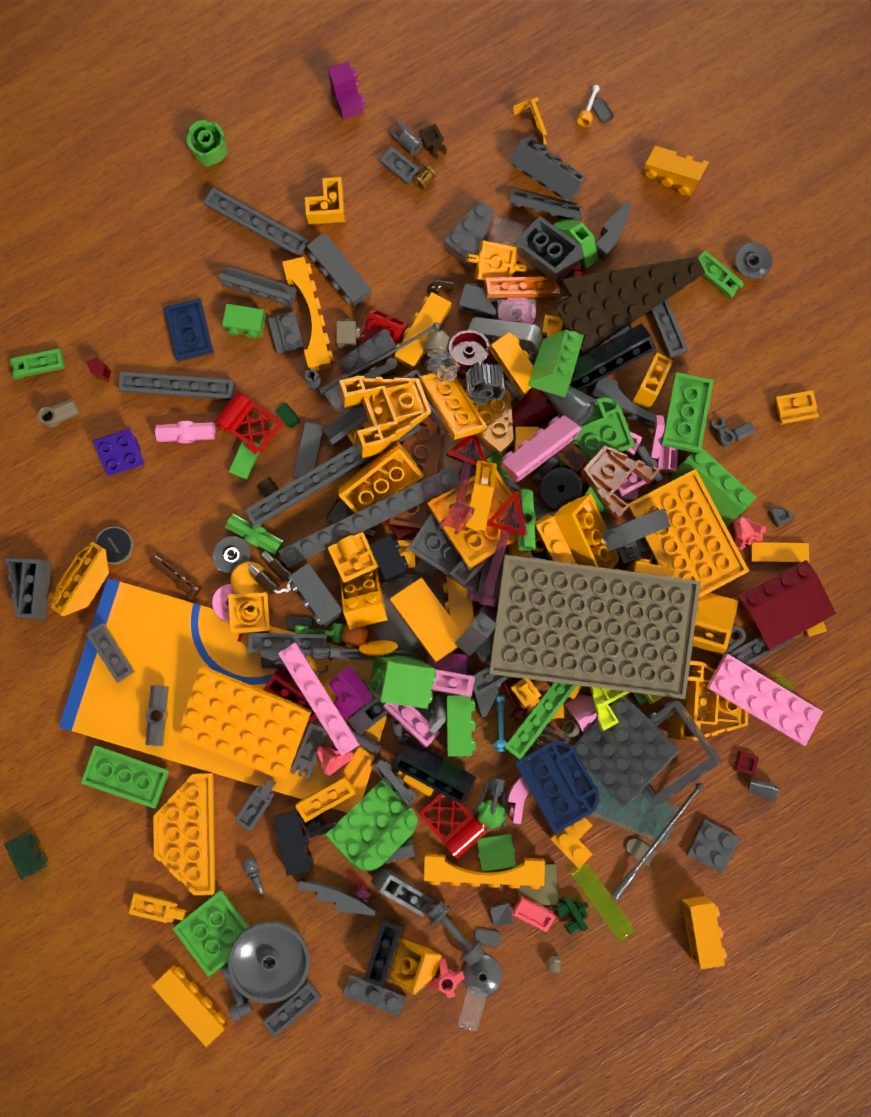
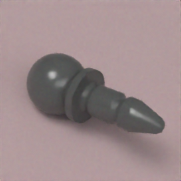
[242,857,263,894]

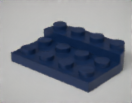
[515,741,599,834]

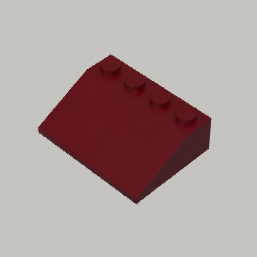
[738,560,836,651]

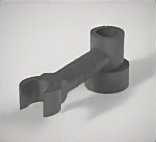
[221,965,253,1022]

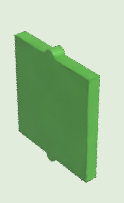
[477,833,516,872]

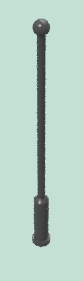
[319,322,440,396]
[611,783,703,900]

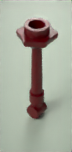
[501,679,528,721]

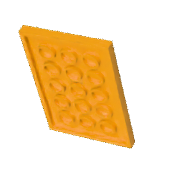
[628,469,749,598]
[177,666,312,781]

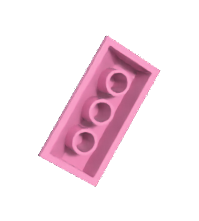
[501,415,581,484]

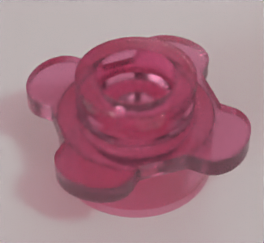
[353,883,372,902]

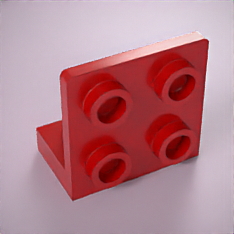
[357,309,409,360]

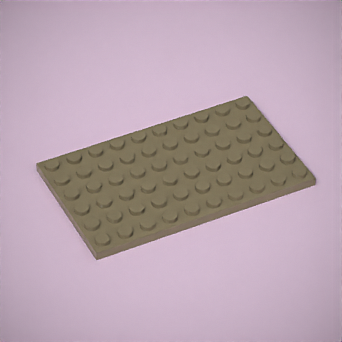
[489,555,701,699]

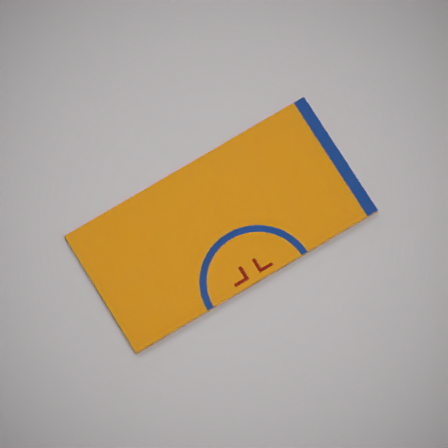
[59,578,388,813]

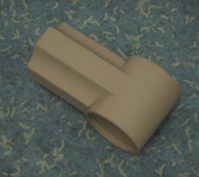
[38,399,79,428]

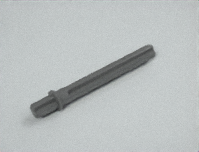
[312,646,418,661]

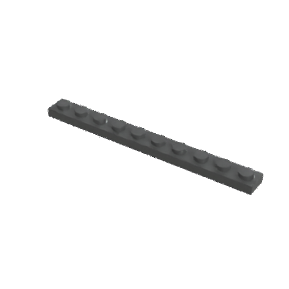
[245,424,421,527]
[279,466,461,568]

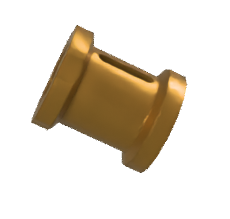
[412,164,437,190]

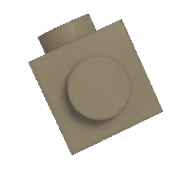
[337,319,360,349]

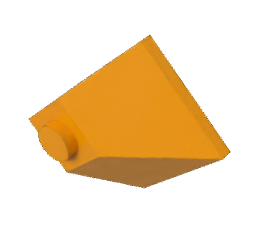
[389,939,442,994]

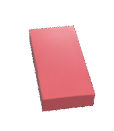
[512,895,556,932]

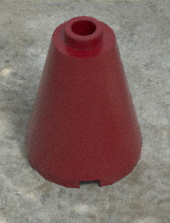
[512,387,558,431]

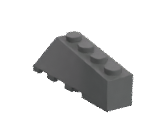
[510,134,587,202]

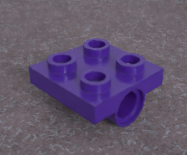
[93,428,145,476]

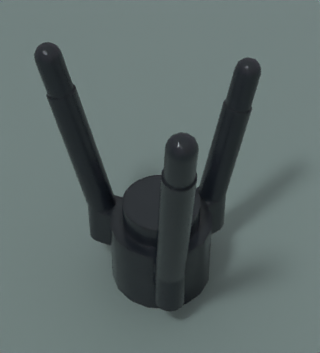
[305,809,336,838]

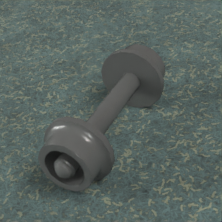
[426,901,485,966]

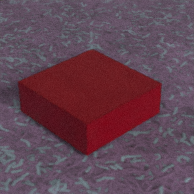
[734,751,759,776]

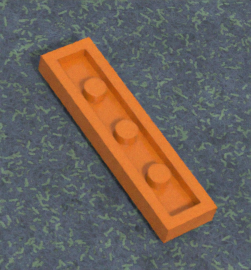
[484,277,560,298]

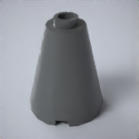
[544,385,598,426]

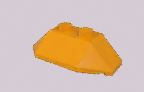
[50,541,109,616]

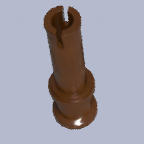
[149,553,203,600]

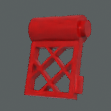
[215,391,283,455]
[418,793,487,859]

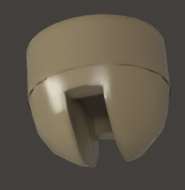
[562,720,580,737]
[546,956,561,973]

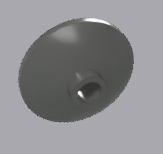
[735,243,772,279]
[212,536,251,573]
[463,954,502,996]

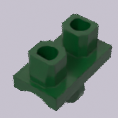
[554,896,589,934]

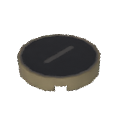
[95,526,134,565]

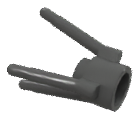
[473,778,507,827]

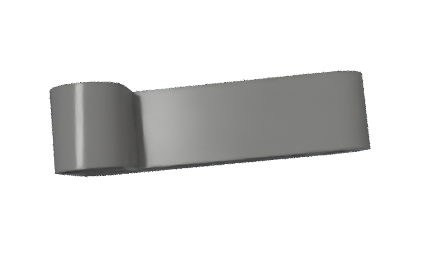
[468,317,543,361]

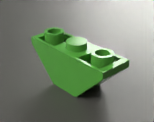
[553,219,598,270]

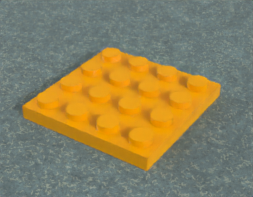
[427,470,530,569]

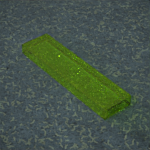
[572,864,635,942]

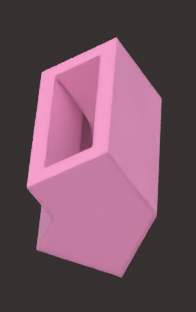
[657,446,678,473]

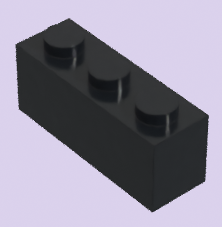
[273,810,314,876]
[364,918,406,988]

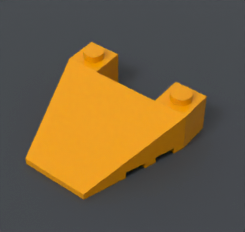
[338,376,431,458]
[667,661,748,741]

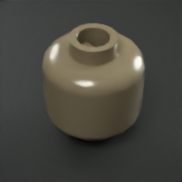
[424,330,451,360]

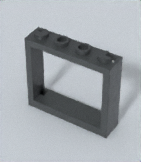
[643,700,723,807]

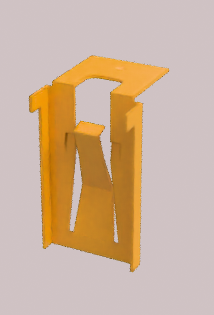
[513,97,547,145]

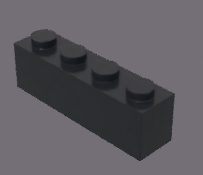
[393,740,476,804]

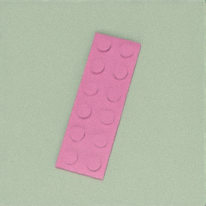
[706,654,823,746]

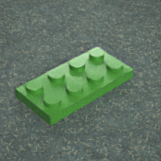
[661,372,714,453]
[81,745,170,809]

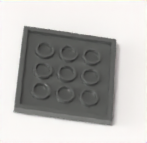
[573,695,681,808]

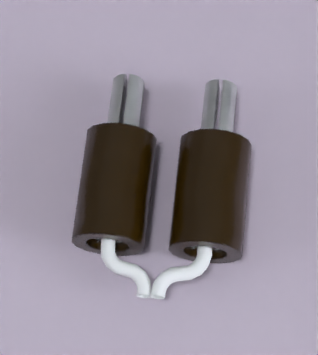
[248,551,294,596]

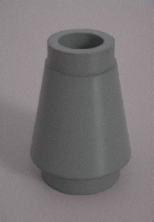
[748,780,779,802]

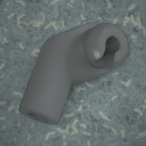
[392,718,409,745]

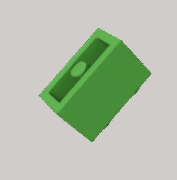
[222,304,266,338]

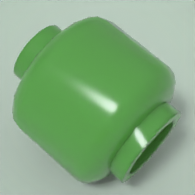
[476,799,506,829]

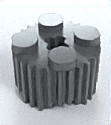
[465,362,505,405]

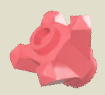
[732,515,766,550]
[317,742,353,775]
[428,958,465,998]

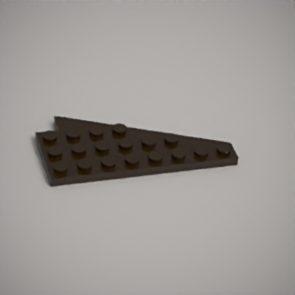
[554,256,706,355]

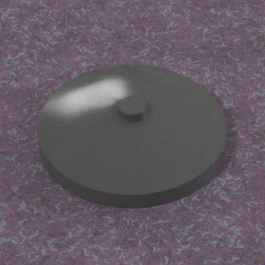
[371,574,445,650]
[228,920,310,1003]

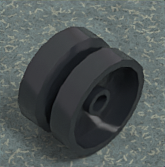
[540,467,582,510]

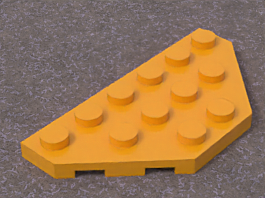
[428,372,514,456]
[153,773,216,895]

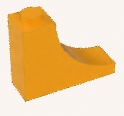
[466,460,497,531]

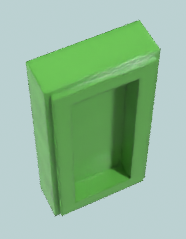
[229,439,261,480]

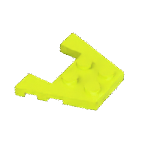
[590,687,665,732]

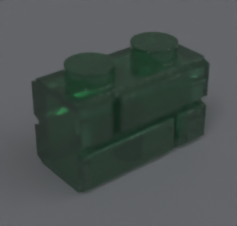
[4,831,48,880]

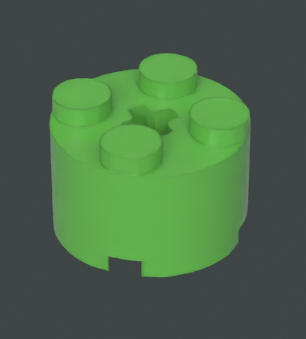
[187,120,228,166]

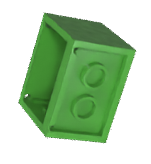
[369,655,436,709]

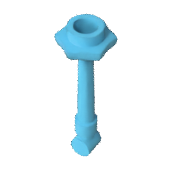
[492,695,507,752]

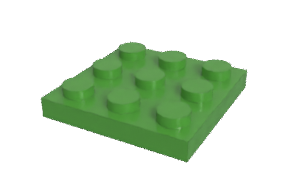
[173,889,249,977]

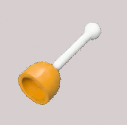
[577,85,599,127]

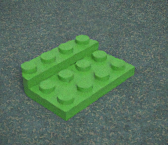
[549,397,635,469]
[325,779,417,871]

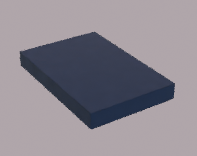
[164,299,214,362]

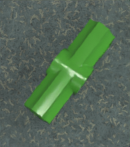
[515,489,536,551]
[225,514,284,555]

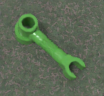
[294,622,345,644]

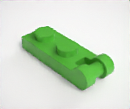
[698,251,744,299]
[9,349,65,379]

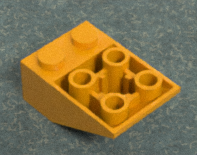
[339,569,387,630]
[692,592,739,655]

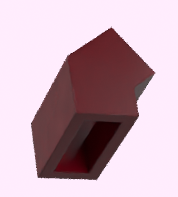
[87,357,112,382]

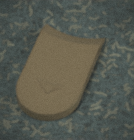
[626,838,658,867]

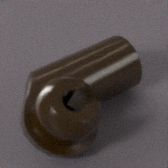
[427,279,453,295]

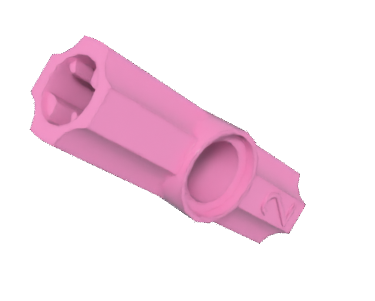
[155,421,216,443]

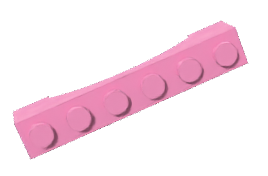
[278,643,360,756]

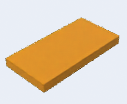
[419,369,487,440]
[390,578,462,663]

